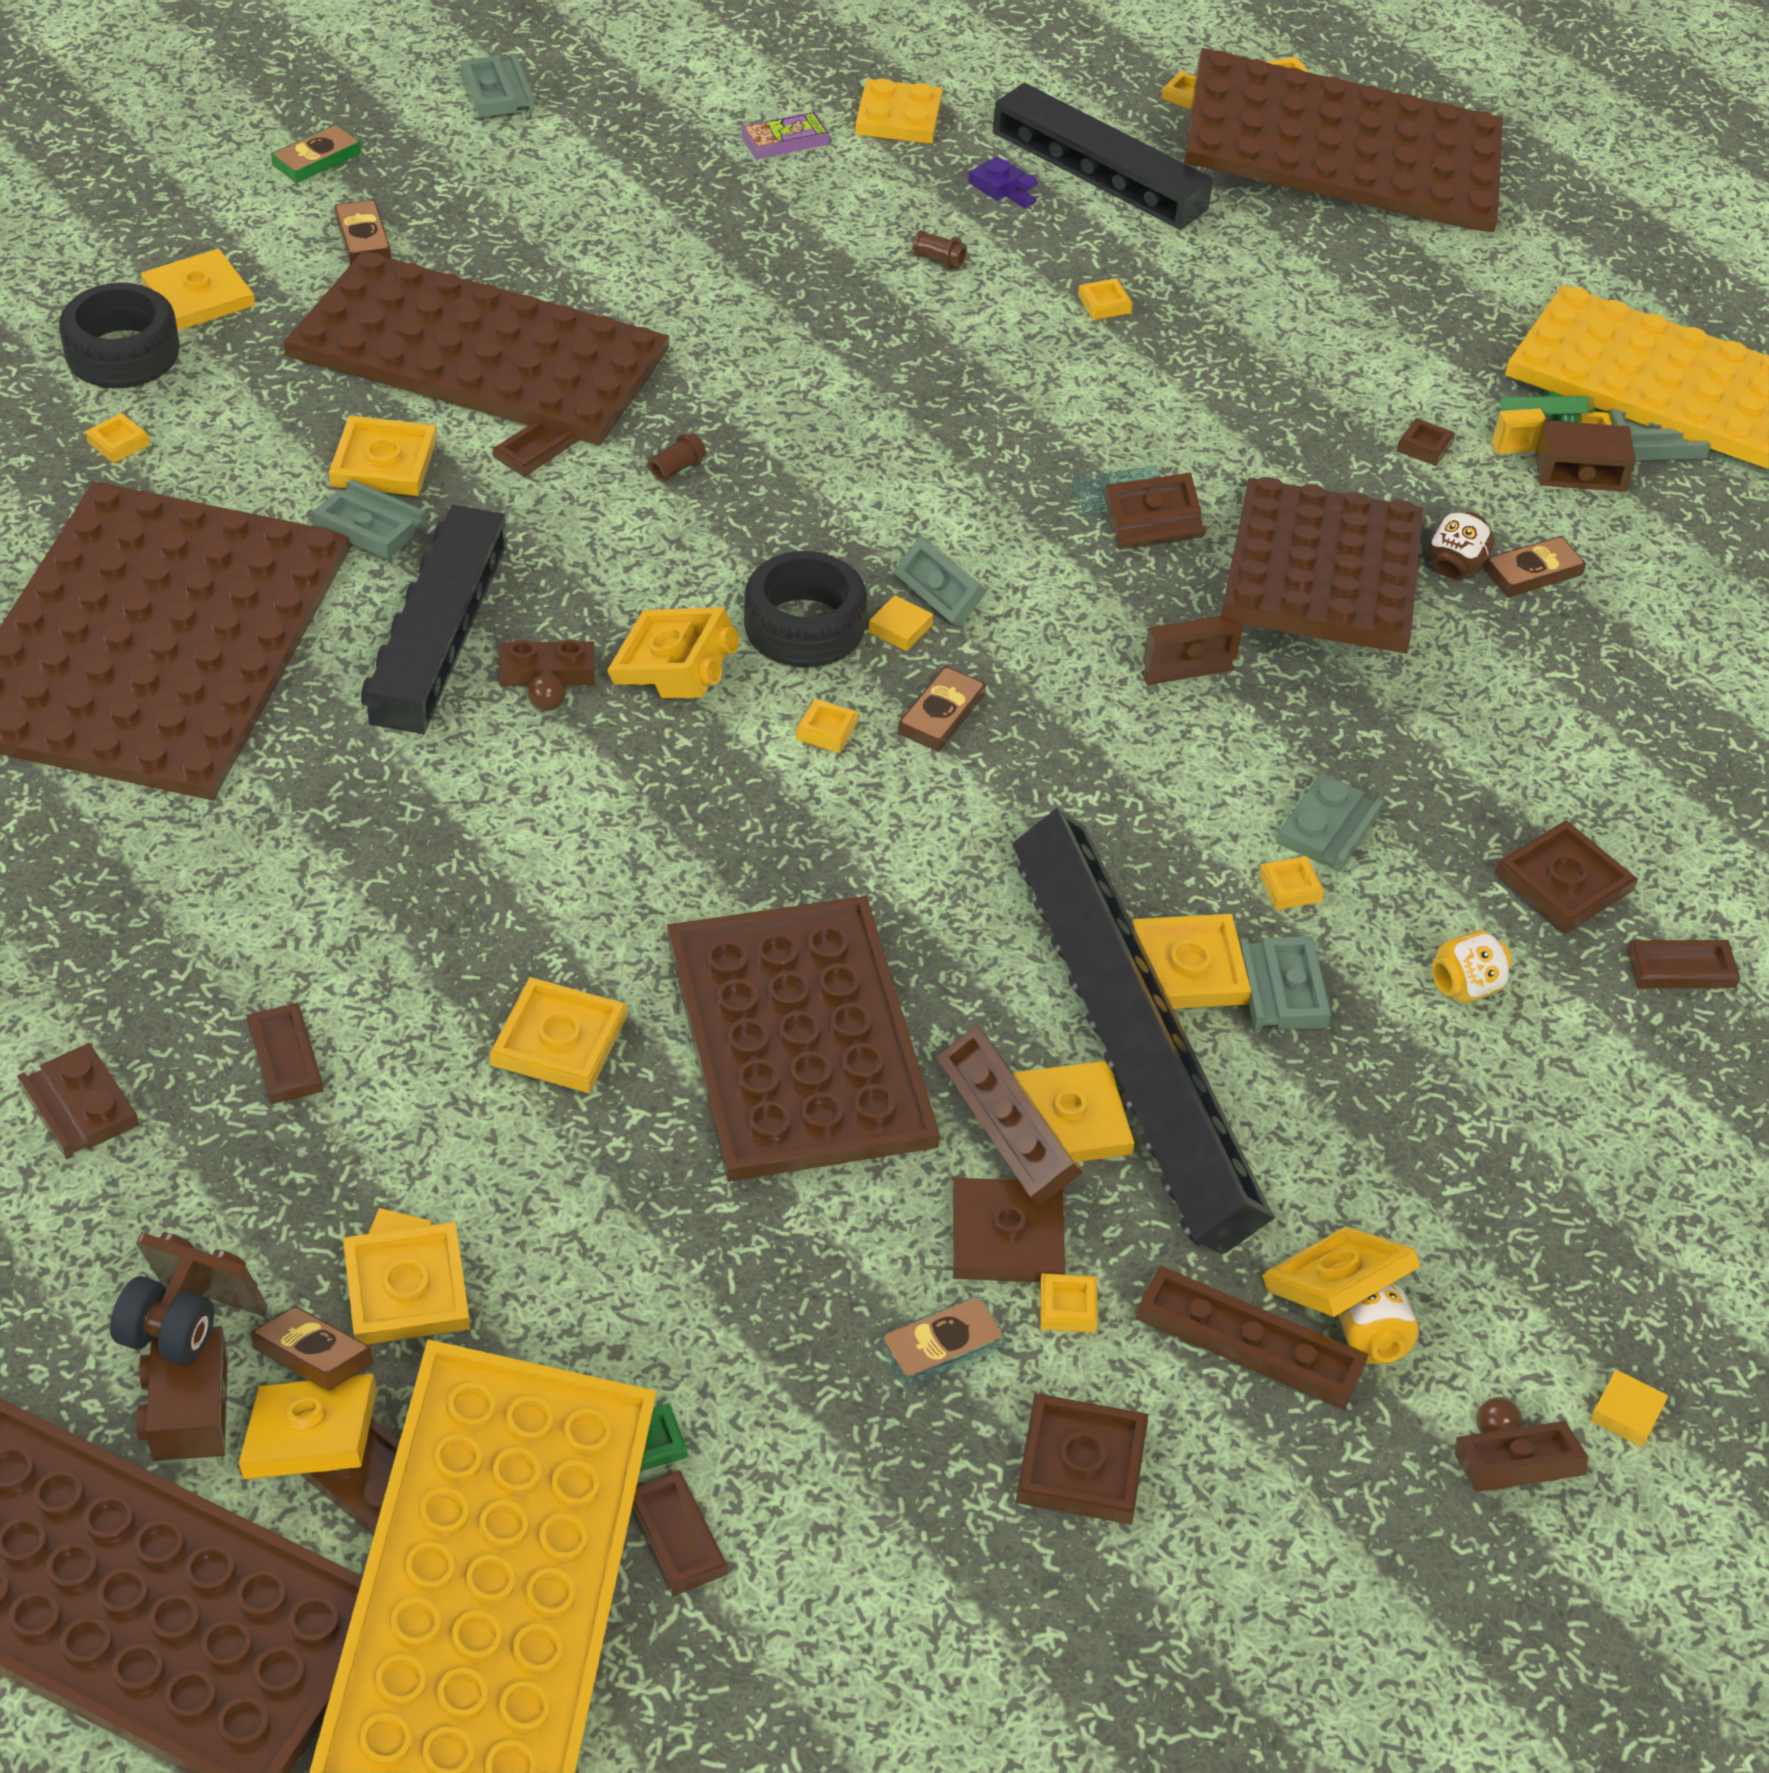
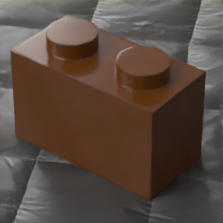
[1535,420,1636,492]
[137,1326,229,1461]

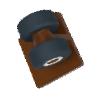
[110,1232,268,1366]

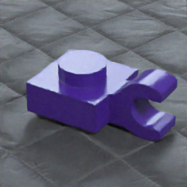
[969,156,1038,209]

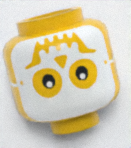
[1432,930,1512,1004]
[1339,1283,1419,1365]

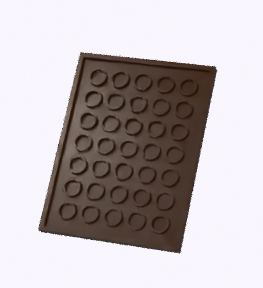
[0,481,352,801]

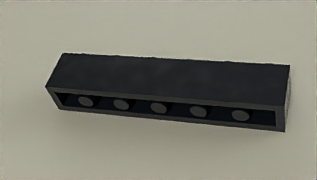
[993,82,1213,231]
[361,504,507,735]

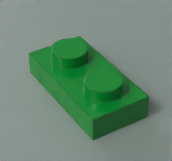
[1501,396,1594,423]

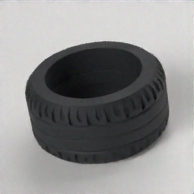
[59,283,180,388]
[744,551,867,668]

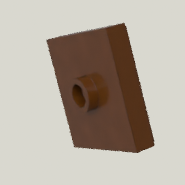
[1495,820,1638,934]
[953,1177,1065,1282]
[1015,1393,1149,1525]

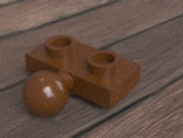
[499,640,595,711]
[1455,1397,1588,1492]

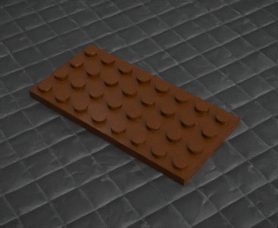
[1184,48,1503,232]
[284,251,669,446]
[0,1398,363,1773]

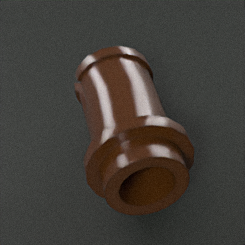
[912,230,967,270]
[648,433,706,483]

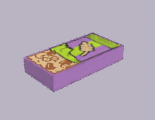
[742,111,829,159]

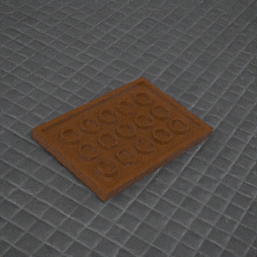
[1220,477,1423,654]
[667,896,940,1182]

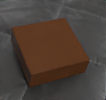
[1397,418,1455,466]

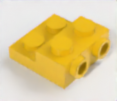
[607,607,739,699]

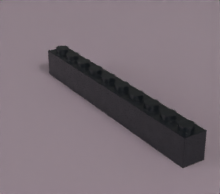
[1012,808,1274,1254]

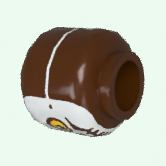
[1427,512,1495,580]

